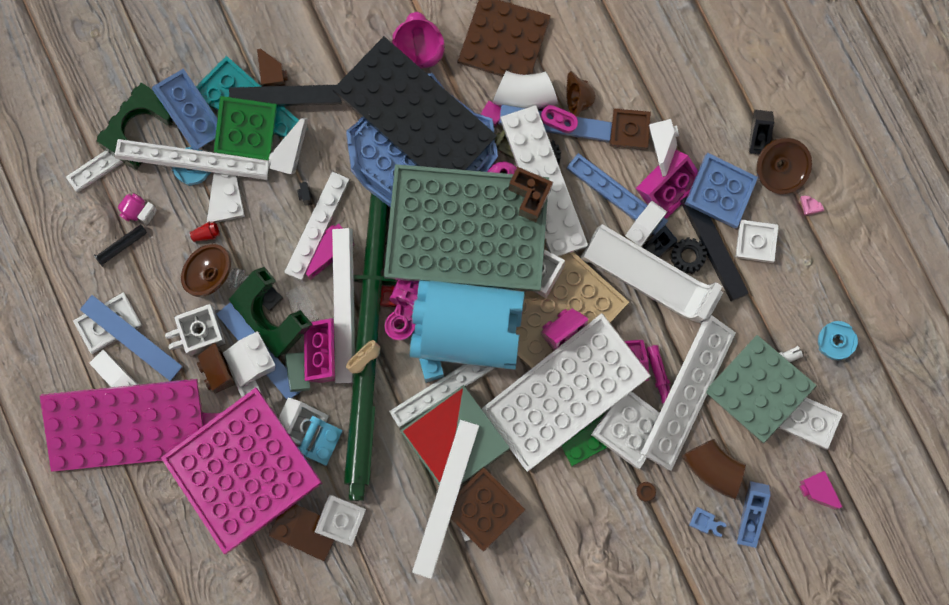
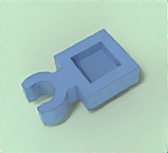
[688,507,727,537]

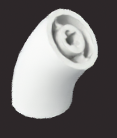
[493,71,558,109]

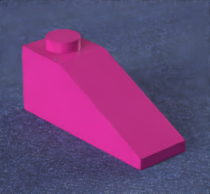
[306,224,354,280]

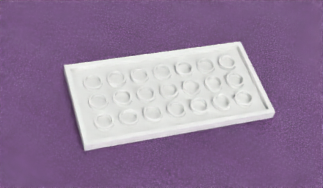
[481,313,651,472]

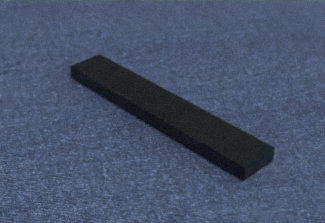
[229,85,342,106]
[680,197,749,302]

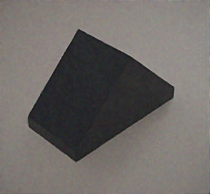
[642,225,678,258]

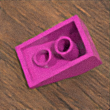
[541,308,588,351]

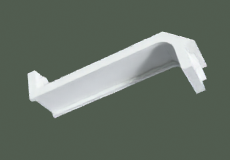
[580,224,723,324]

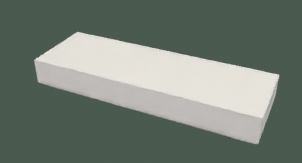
[66,151,123,193]

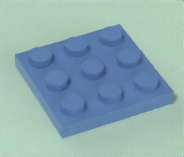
[685,153,758,228]

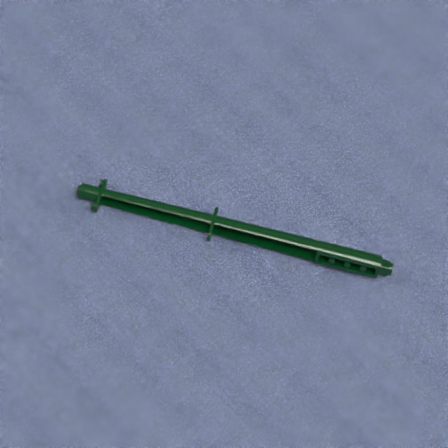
[344,193,398,501]

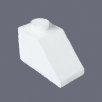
[625,201,667,247]

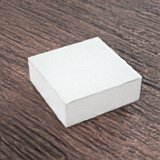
[137,202,157,225]

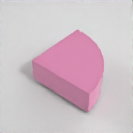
[800,196,824,216]

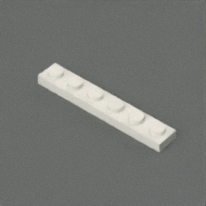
[284,172,350,281]

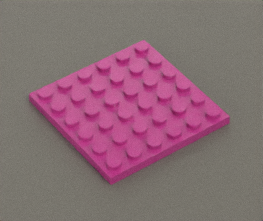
[161,387,322,555]

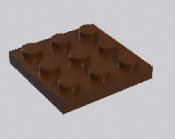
[450,467,526,552]

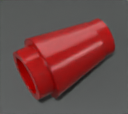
[190,221,220,242]

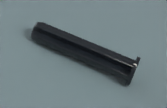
[94,225,147,267]

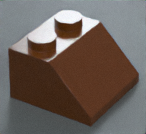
[197,343,236,394]

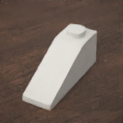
[269,118,309,174]
[649,119,679,177]
[89,350,139,387]

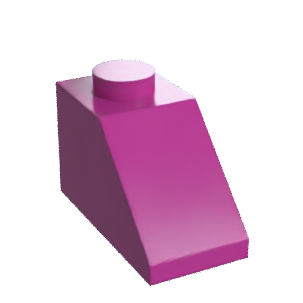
[799,471,842,510]

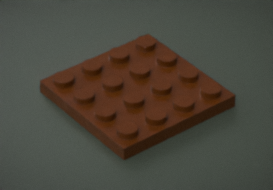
[458,0,551,77]

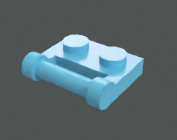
[298,416,343,466]

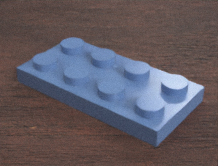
[152,68,217,150]

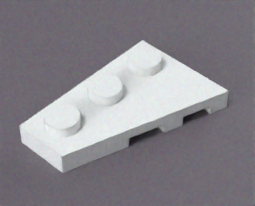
[207,173,245,223]

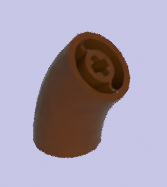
[682,438,746,500]

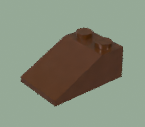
[268,504,335,562]

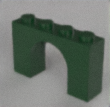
[96,82,174,171]
[228,267,313,358]

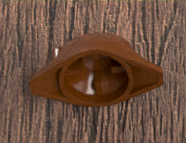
[566,71,595,117]

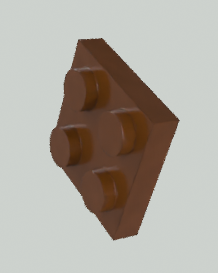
[610,108,651,150]

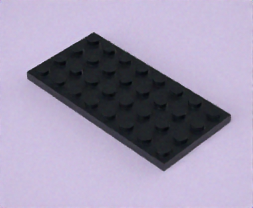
[333,36,497,170]

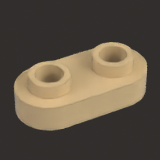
[346,340,380,374]

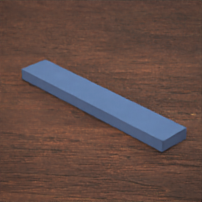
[499,105,612,142]
[566,153,668,235]
[80,295,183,381]
[217,302,301,399]

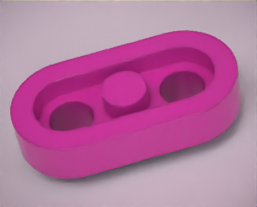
[541,105,578,133]

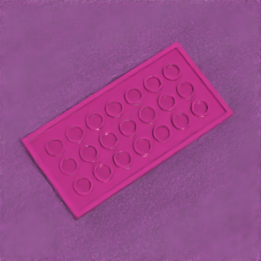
[40,379,204,472]

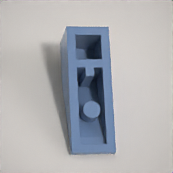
[737,481,771,548]

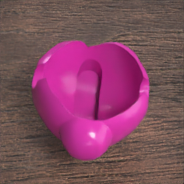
[392,12,445,69]

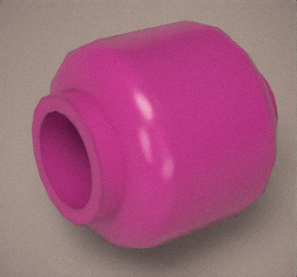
[118,193,146,222]

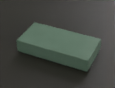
[285,352,310,392]

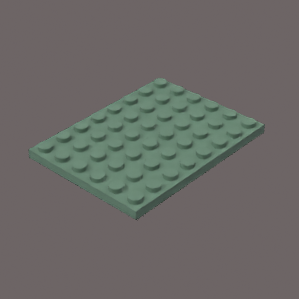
[384,164,549,292]

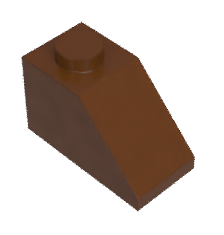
[257,49,288,87]

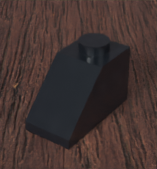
[749,109,775,154]

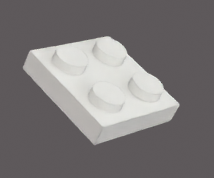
[735,220,778,263]
[315,495,366,546]

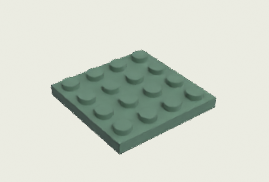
[706,335,817,444]

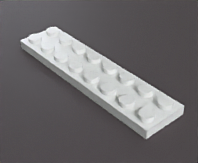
[500,105,588,257]
[641,315,736,471]

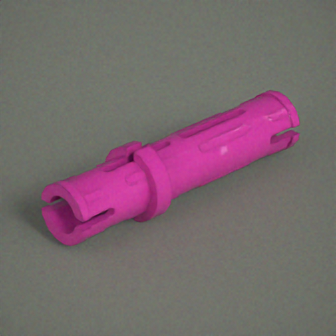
[646,345,671,404]

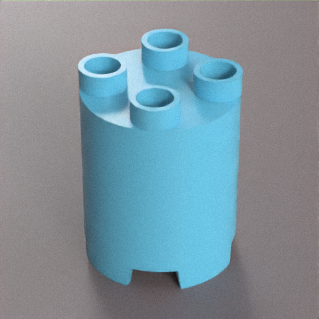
[410,280,524,369]

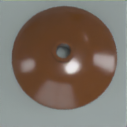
[756,137,812,194]
[181,244,231,297]

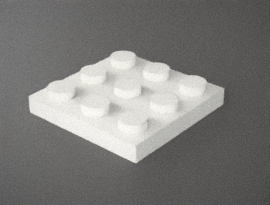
[591,391,660,469]

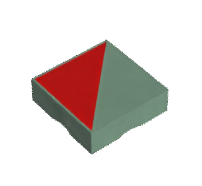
[400,385,510,486]

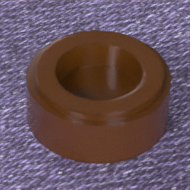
[636,482,656,502]

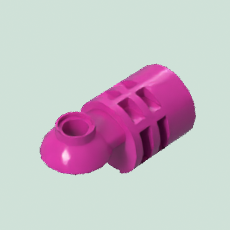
[385,280,419,340]

